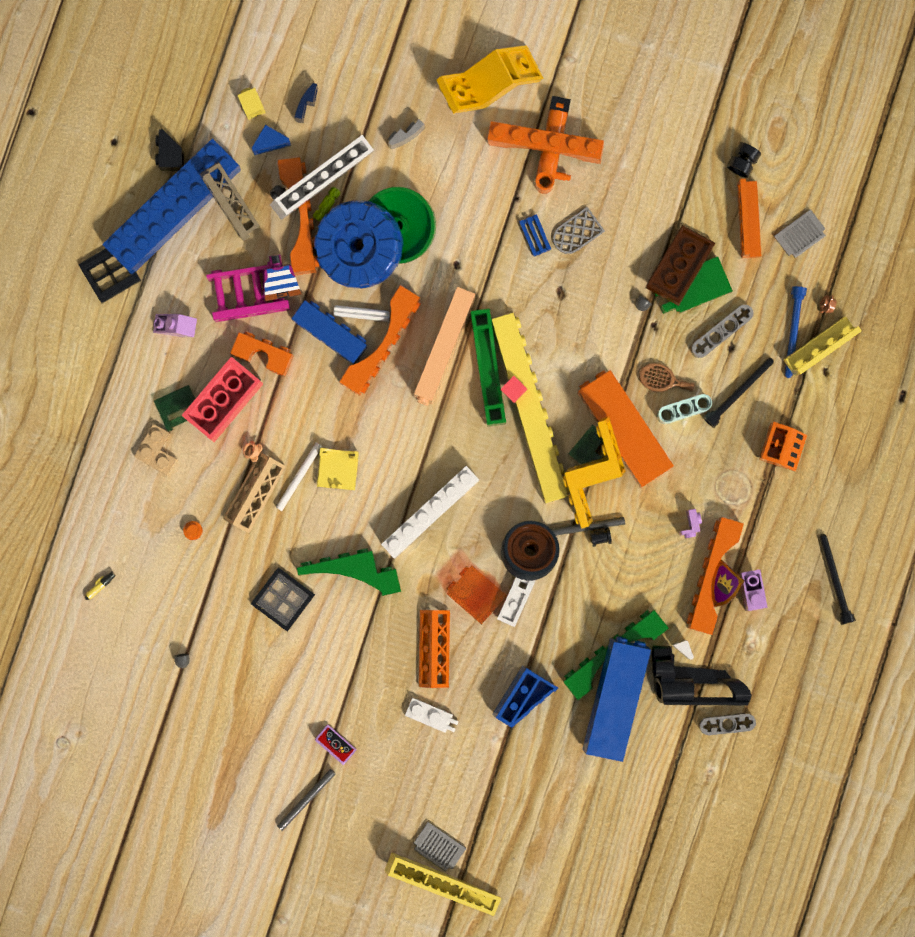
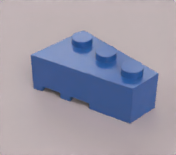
[492,665,559,728]

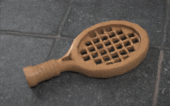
[639,363,695,392]

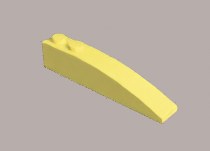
[384,853,501,916]

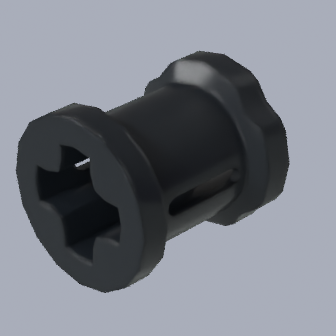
[590,527,612,547]

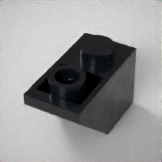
[155,129,184,171]

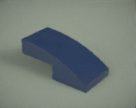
[295,83,318,123]

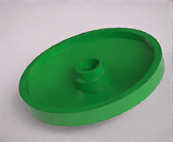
[369,187,436,264]

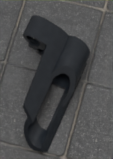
[652,645,752,706]

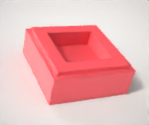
[500,376,527,403]

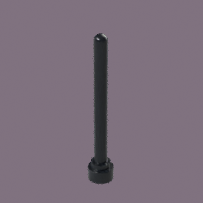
[703,358,774,428]
[819,534,856,625]

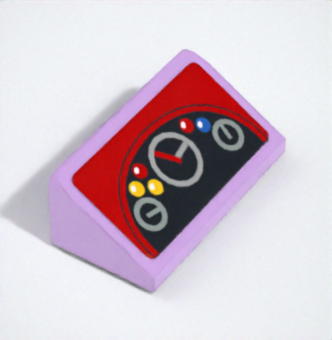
[315,725,357,765]

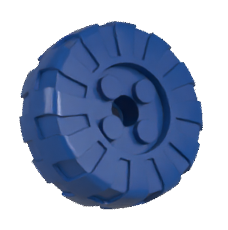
[314,200,403,289]

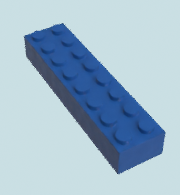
[102,138,241,274]

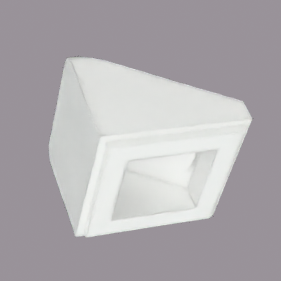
[672,640,694,660]

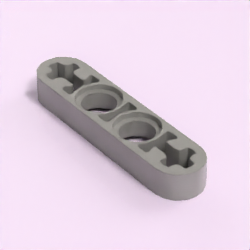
[691,305,753,358]

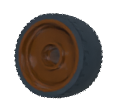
[501,521,559,581]

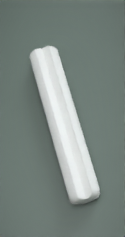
[334,305,390,322]

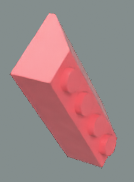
[182,357,263,442]

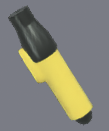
[85,571,115,600]

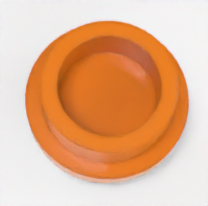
[183,521,203,540]

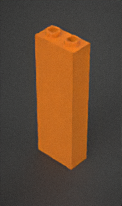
[577,370,674,488]

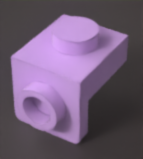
[679,509,702,538]

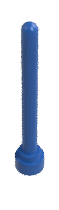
[785,286,807,378]

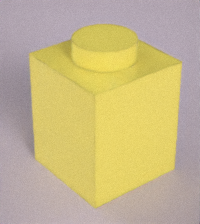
[238,88,266,120]

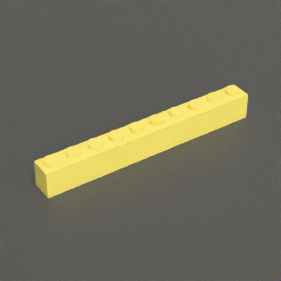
[491,313,570,504]

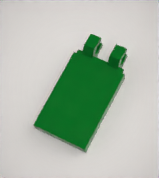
[654,256,733,314]

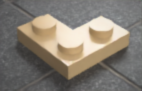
[134,424,177,476]

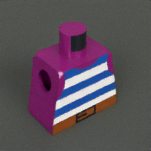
[263,254,301,301]

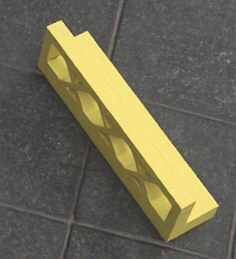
[783,316,862,375]

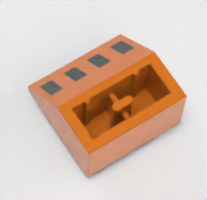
[759,422,807,472]

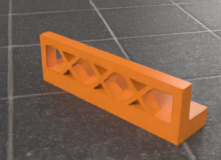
[737,179,761,258]
[419,610,450,688]

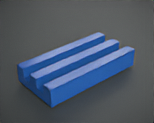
[519,214,551,257]

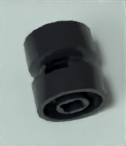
[727,142,761,178]

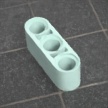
[657,394,712,425]

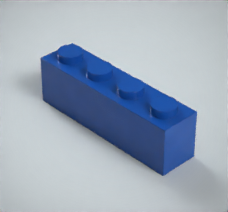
[291,301,367,364]

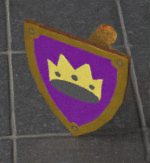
[712,559,745,607]

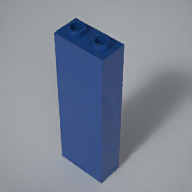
[582,636,651,762]

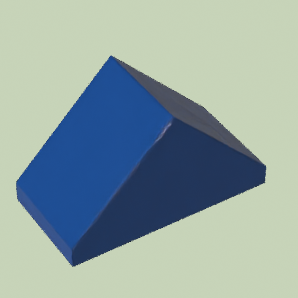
[252,125,291,155]

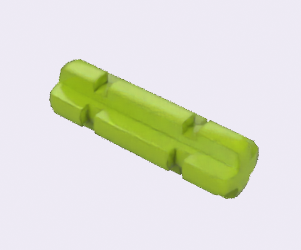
[313,187,340,222]

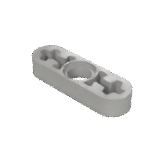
[699,713,756,735]

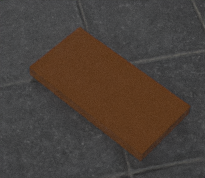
[645,225,715,306]

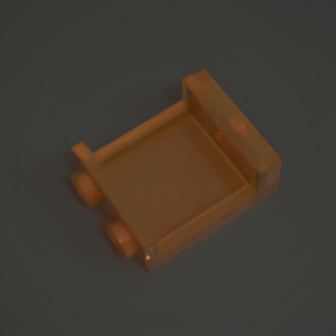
[446,565,507,625]

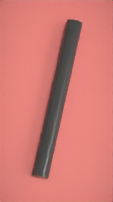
[552,517,625,536]
[277,769,336,831]

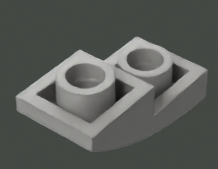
[388,119,425,149]

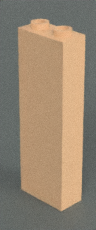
[414,287,475,406]

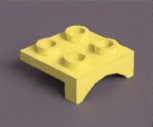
[317,448,359,491]

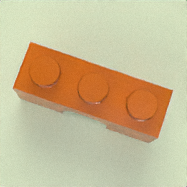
[230,331,294,377]

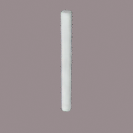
[276,442,322,511]

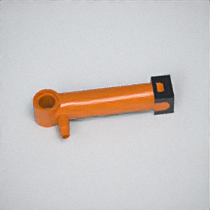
[535,96,571,194]

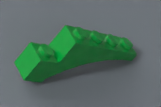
[297,548,402,596]

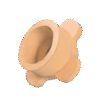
[243,441,263,462]

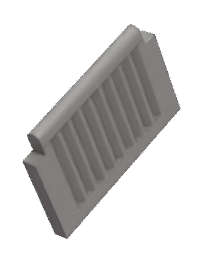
[774,209,826,258]
[414,822,466,872]

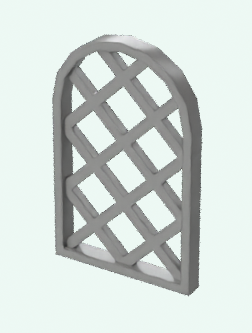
[553,207,605,254]

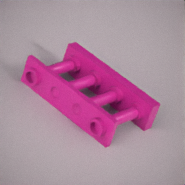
[206,261,291,322]

